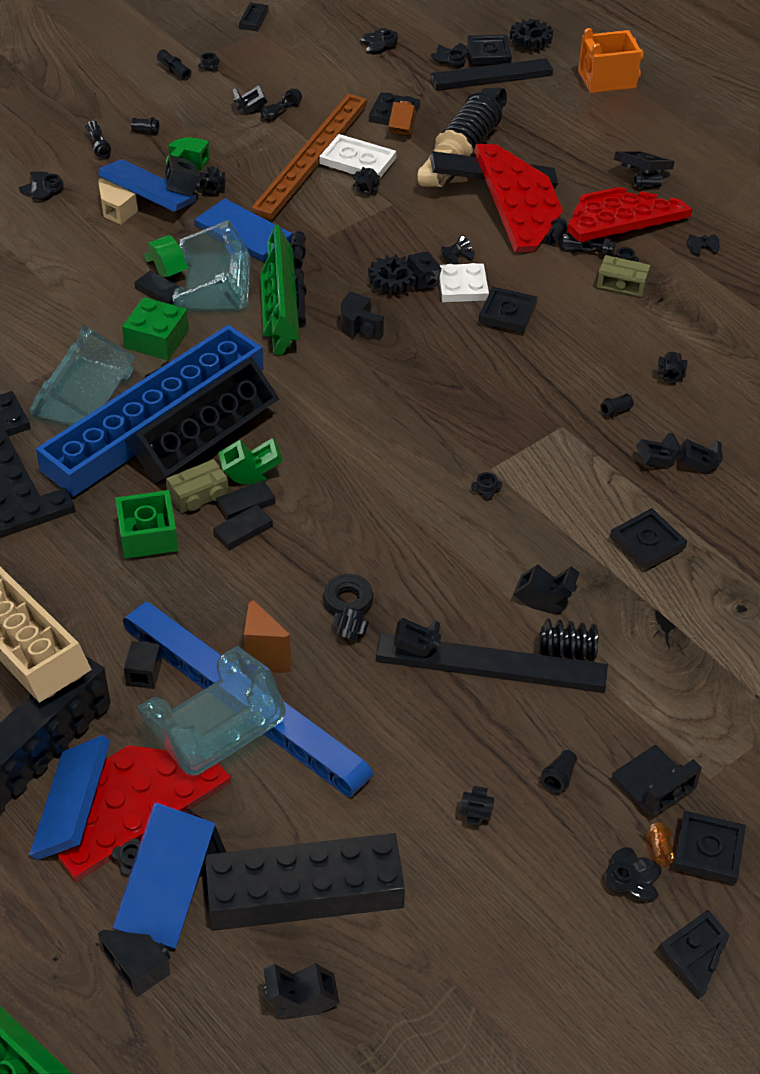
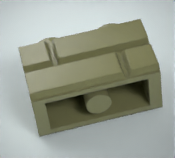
[597,255,651,298]
[166,459,229,514]

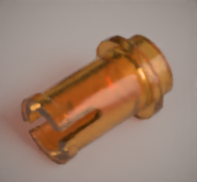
[646,823,675,865]

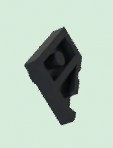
[657,909,730,1000]

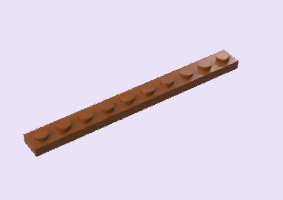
[251,94,367,221]

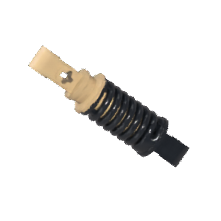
[418,88,507,187]

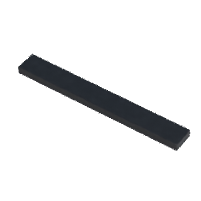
[377,633,608,693]

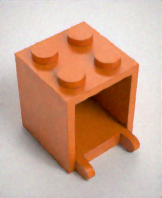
[578,28,643,93]

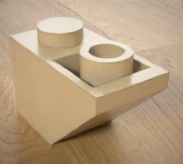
[98,178,138,225]

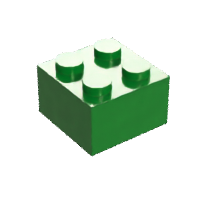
[122,297,189,361]
[115,490,178,559]

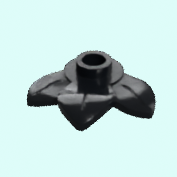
[360,28,398,53]
[431,43,468,67]
[19,172,64,199]
[605,847,662,901]

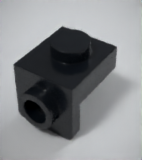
[233,85,268,115]
[407,251,442,290]
[636,433,682,468]
[681,439,723,475]
[394,618,441,658]

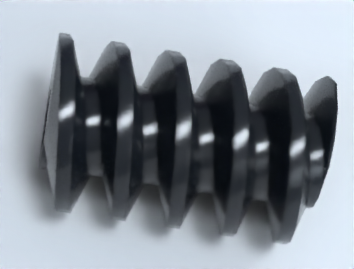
[538,619,599,660]

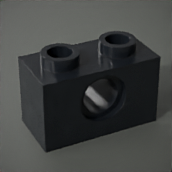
[163,155,201,197]

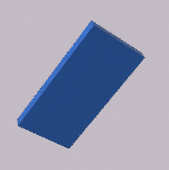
[98,159,197,212]
[194,198,292,262]
[29,735,111,860]
[112,802,215,949]

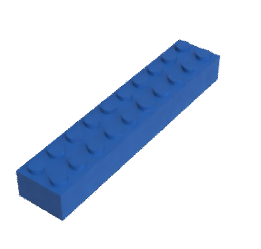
[36,324,264,497]

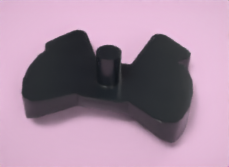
[687,234,720,257]
[440,236,475,265]

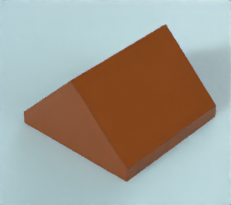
[244,600,291,673]

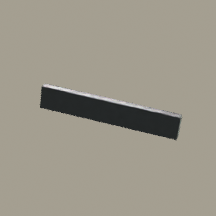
[431,58,553,90]
[430,151,558,189]

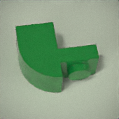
[166,137,210,171]
[143,235,188,277]
[219,438,283,485]

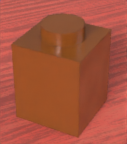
[388,101,417,137]

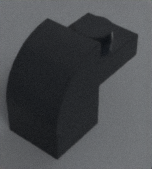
[341,292,384,340]
[513,564,580,613]
[263,963,340,1018]

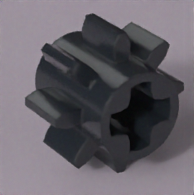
[199,166,226,194]
[353,167,380,196]
[657,352,688,382]
[332,606,369,640]
[460,786,494,826]

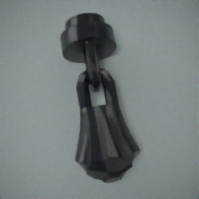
[261,88,302,121]
[85,121,111,158]
[559,232,615,257]

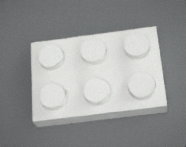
[319,134,396,178]

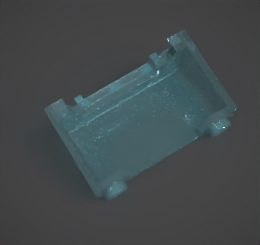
[173,220,250,311]
[28,325,135,426]
[137,646,286,775]

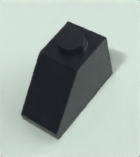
[98,930,171,997]

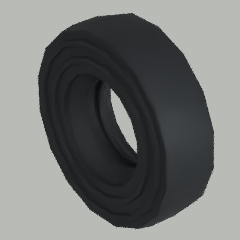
[323,574,373,616]

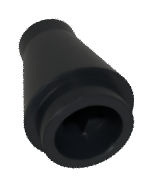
[541,750,577,793]

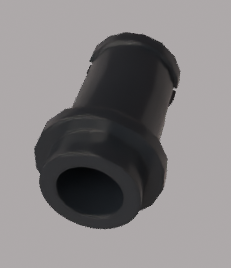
[131,117,160,134]
[633,171,663,189]
[544,218,568,246]
[600,393,634,417]

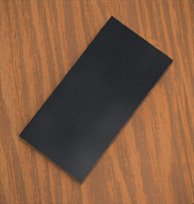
[239,2,269,32]
[134,270,185,305]
[216,480,276,520]
[213,505,273,550]

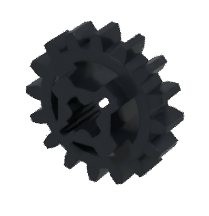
[510,19,553,50]
[368,254,418,295]

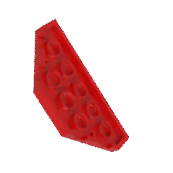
[474,144,563,253]
[567,187,692,242]
[57,745,231,883]

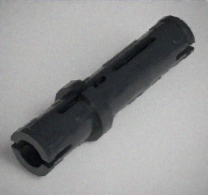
[295,269,307,328]

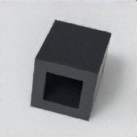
[124,641,162,689]

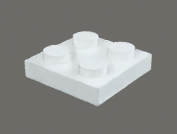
[439,263,489,302]

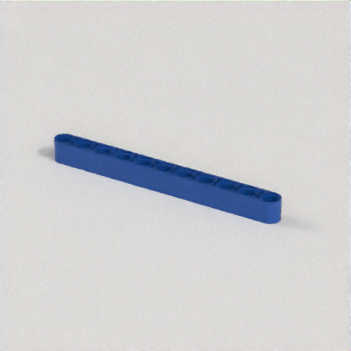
[123,602,373,797]

